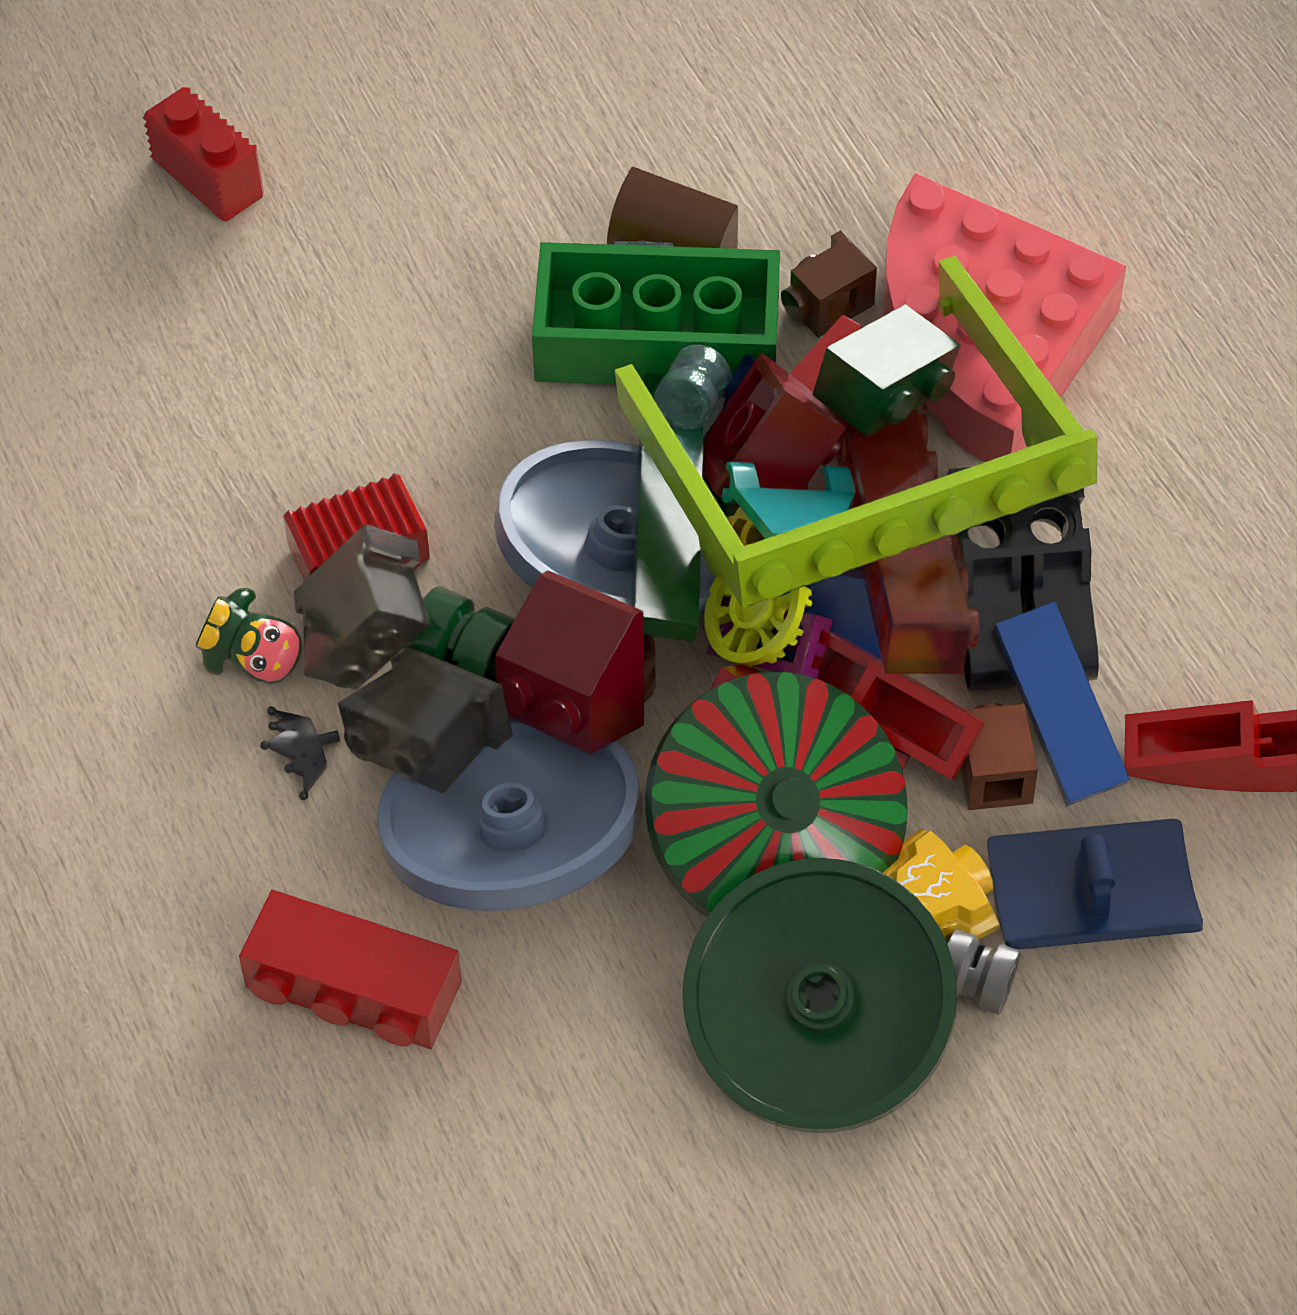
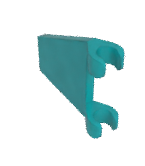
[722,462,856,539]

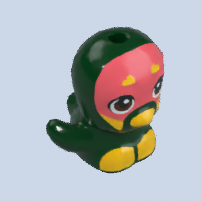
[196,588,303,684]

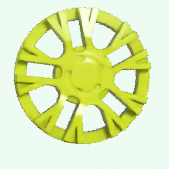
[704,574,812,668]

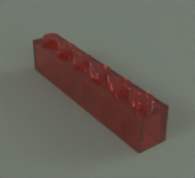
[836,408,979,674]

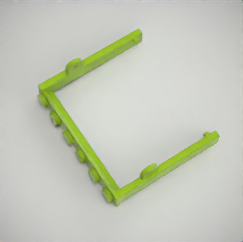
[615,256,1098,608]

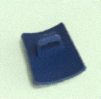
[987,818,1203,950]

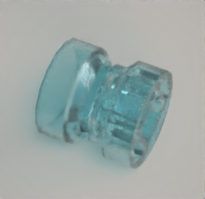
[654,345,731,429]

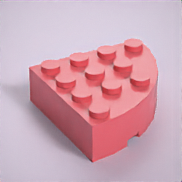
[883,173,1126,462]

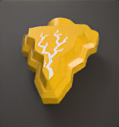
[883,828,1000,942]

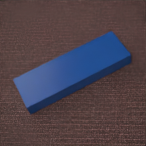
[993,602,1130,807]

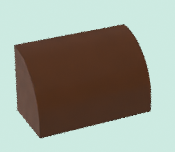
[607,166,738,249]

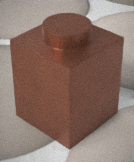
[961,703,1038,810]

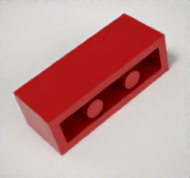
[239,889,462,1049]

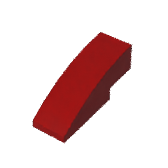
[811,631,985,780]
[1124,700,1297,792]

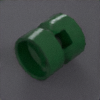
[404,586,515,696]

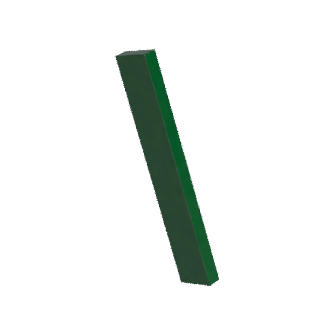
[632,373,704,642]

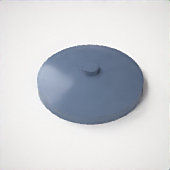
[494,440,736,616]
[377,716,642,911]

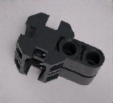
[943,467,1099,691]

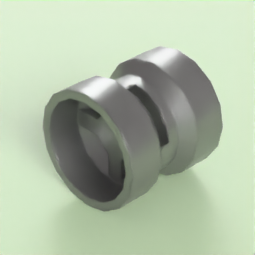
[948,929,1021,1015]

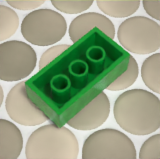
[532,242,780,389]

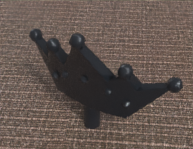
[260,706,340,800]

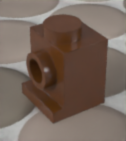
[781,230,877,338]

